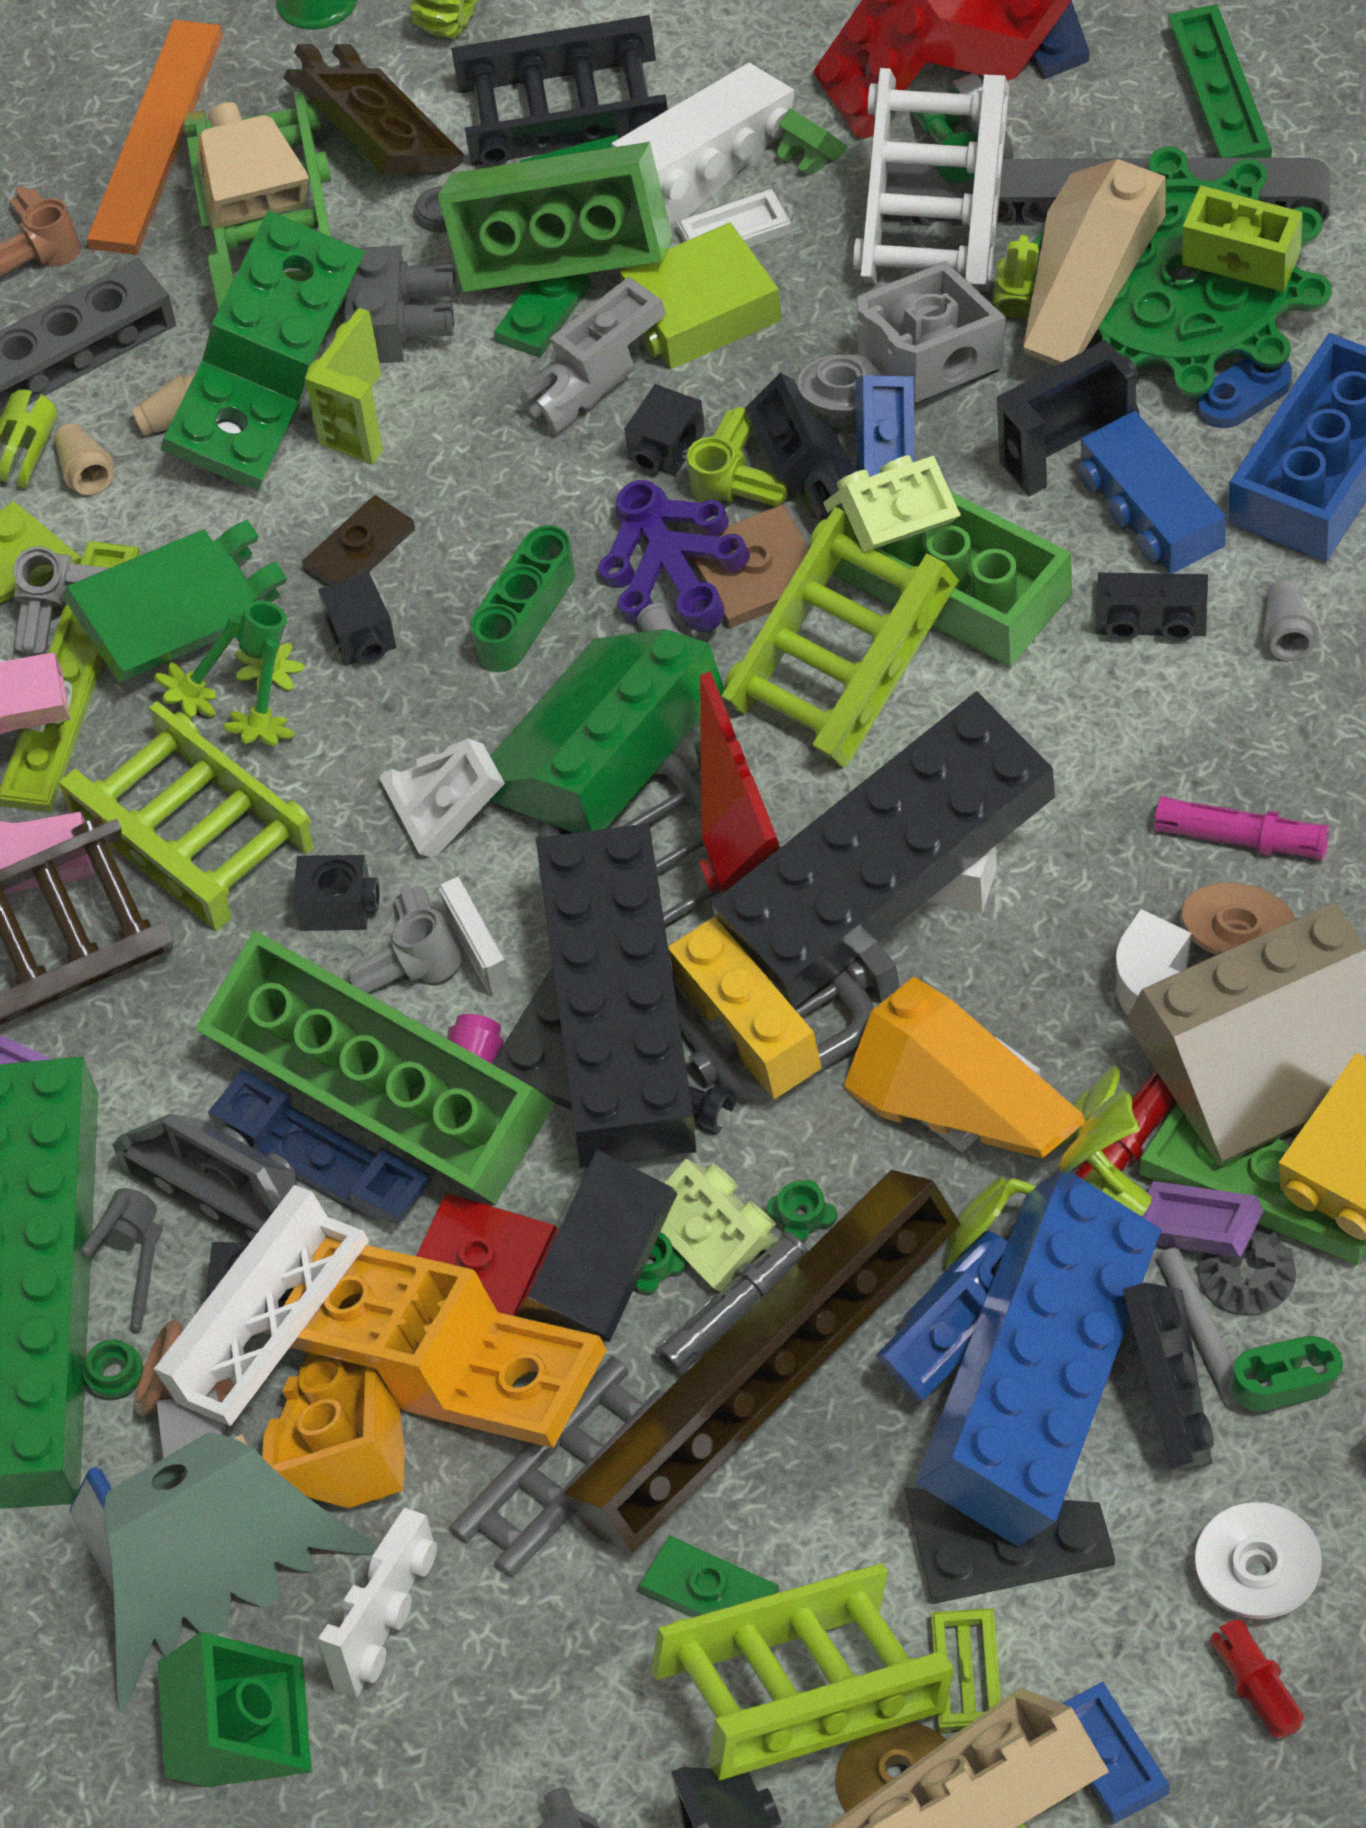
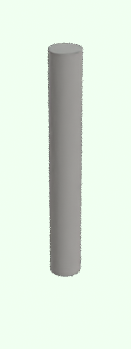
[1157,1248,1239,1409]

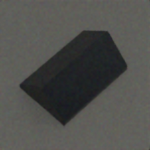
[514,1150,677,1342]

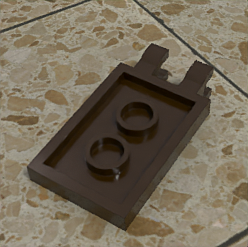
[283,44,465,173]

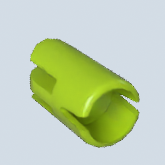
[0,390,58,490]

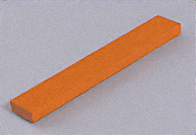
[87,19,223,255]

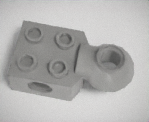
[798,261,1005,428]

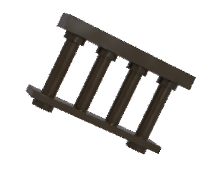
[0,817,174,1025]

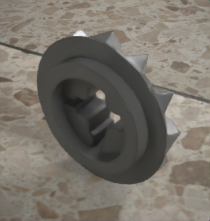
[1199,1229,1296,1315]

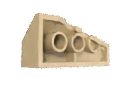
[1023,159,1166,366]

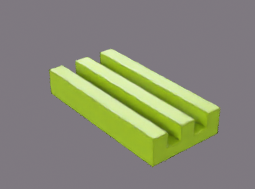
[931,1608,1001,1734]

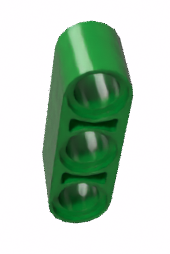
[470,525,575,673]

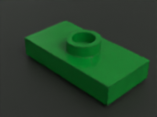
[639,1535,779,1617]

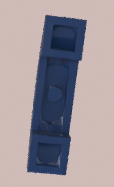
[208,1069,432,1224]

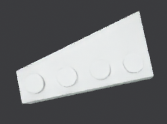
[611,63,795,231]

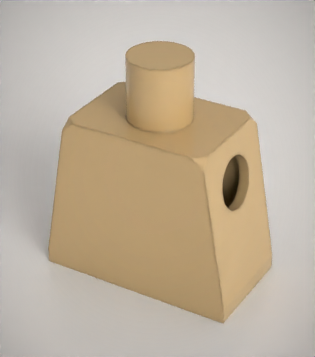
[198,102,309,230]

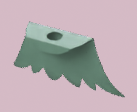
[104,1433,378,1712]

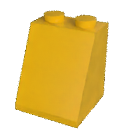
[1279,1053,1366,1240]

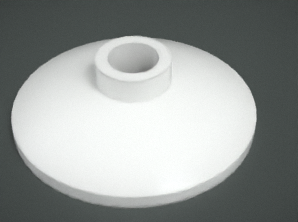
[1195,1502,1322,1619]

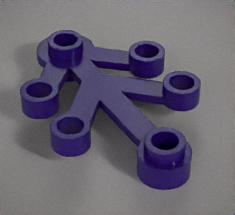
[598,480,750,632]

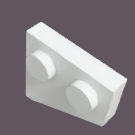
[379,739,505,857]

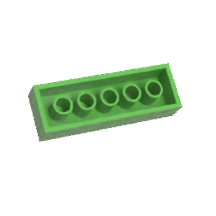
[195,929,555,1205]

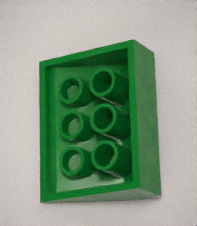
[489,629,725,833]

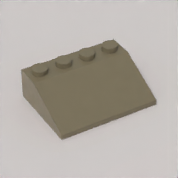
[1125,902,1366,1166]

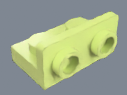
[823,455,961,552]
[660,1158,778,1292]

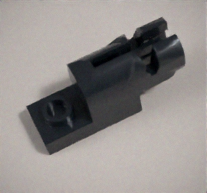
[745,373,856,523]

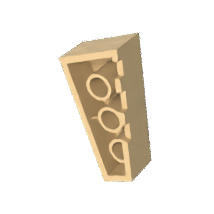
[826,1687,1109,1828]

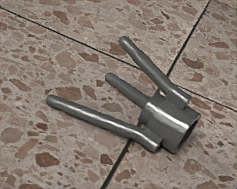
[80,1188,163,1333]

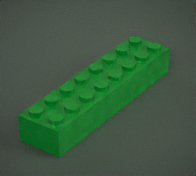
[0,1056,99,1509]

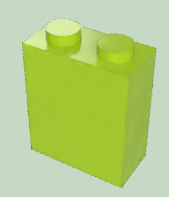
[619,222,782,370]

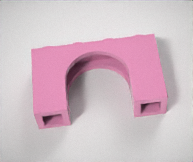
[0,652,96,893]

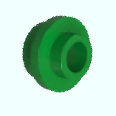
[83,1339,144,1399]

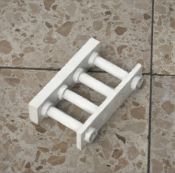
[853,68,1009,292]

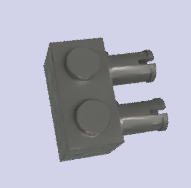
[345,245,456,363]

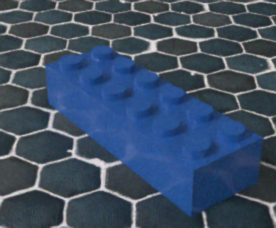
[915,1170,1162,1547]

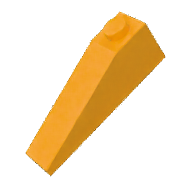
[844,976,1085,1159]
[262,1294,405,1508]

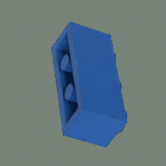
[1078,411,1226,574]

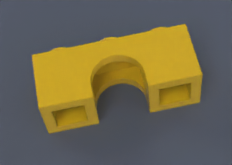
[668,916,822,1100]

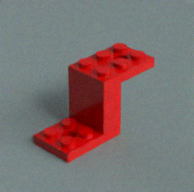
[812,0,1072,139]

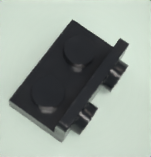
[1095,572,1208,642]

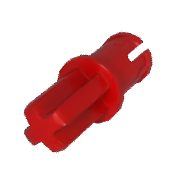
[1210,1619,1304,1739]

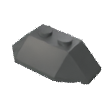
[112,1114,298,1242]

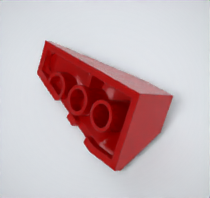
[699,671,781,893]

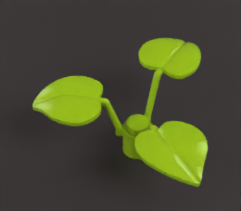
[945,1065,1152,1269]

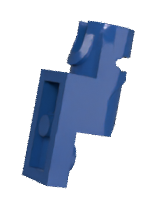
[875,1231,1008,1401]

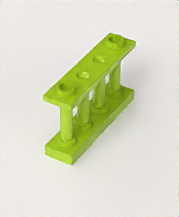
[722,507,959,768]
[59,701,314,931]
[651,1563,954,1781]

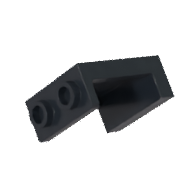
[997,340,1139,497]

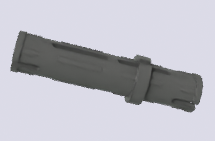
[655,1231,808,1377]

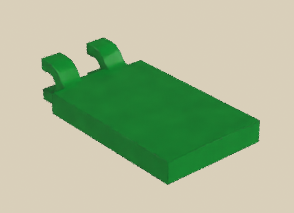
[63,519,287,683]

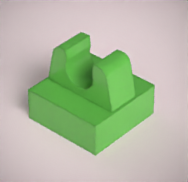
[777,108,848,175]

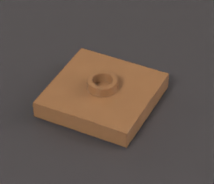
[688,504,828,629]

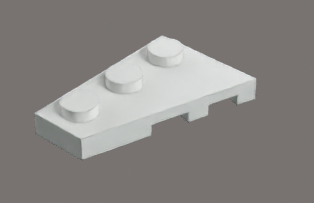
[318,1508,437,1699]

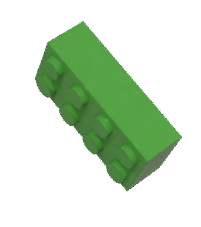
[438,141,673,292]
[832,461,1072,667]

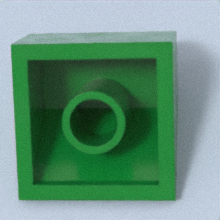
[157,1631,312,1787]

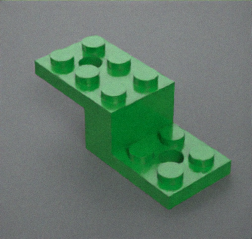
[160,210,365,492]

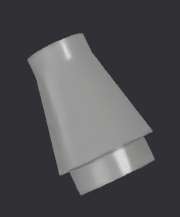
[1263,580,1319,661]

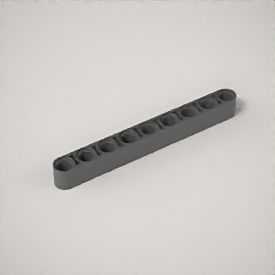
[866,158,1330,226]

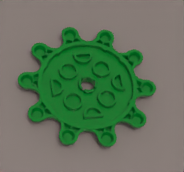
[1033,146,1332,399]

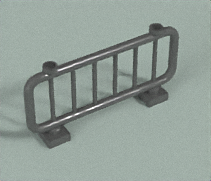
[541,741,900,1102]

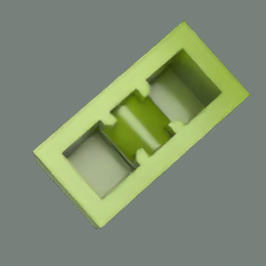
[1182,185,1302,292]

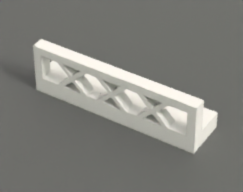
[154,1185,369,1426]

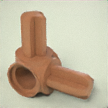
[0,186,81,276]

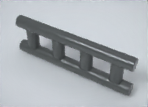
[449,1357,664,1578]

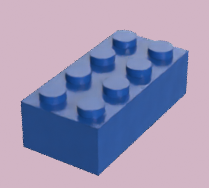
[1229,333,1366,562]

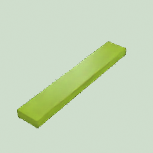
[0,541,141,813]

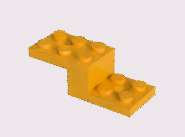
[269,1237,607,1448]

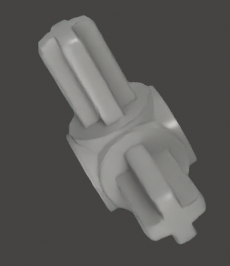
[13,546,109,655]
[347,884,462,993]

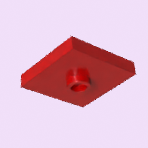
[416,1193,555,1316]

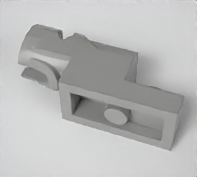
[521,277,667,437]

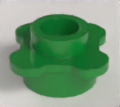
[767,1180,837,1243]
[635,1232,686,1293]

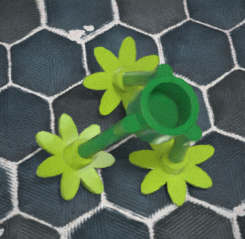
[154,600,305,747]

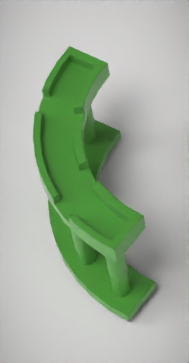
[185,91,332,310]

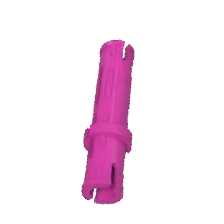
[1154,796,1330,861]

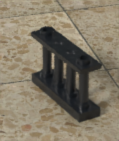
[451,15,668,166]

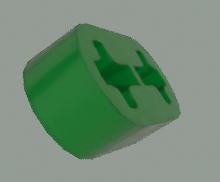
[1227,1336,1343,1411]

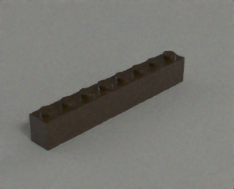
[563,1170,961,1553]

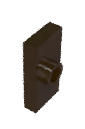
[302,495,416,586]

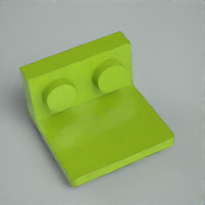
[305,308,383,465]

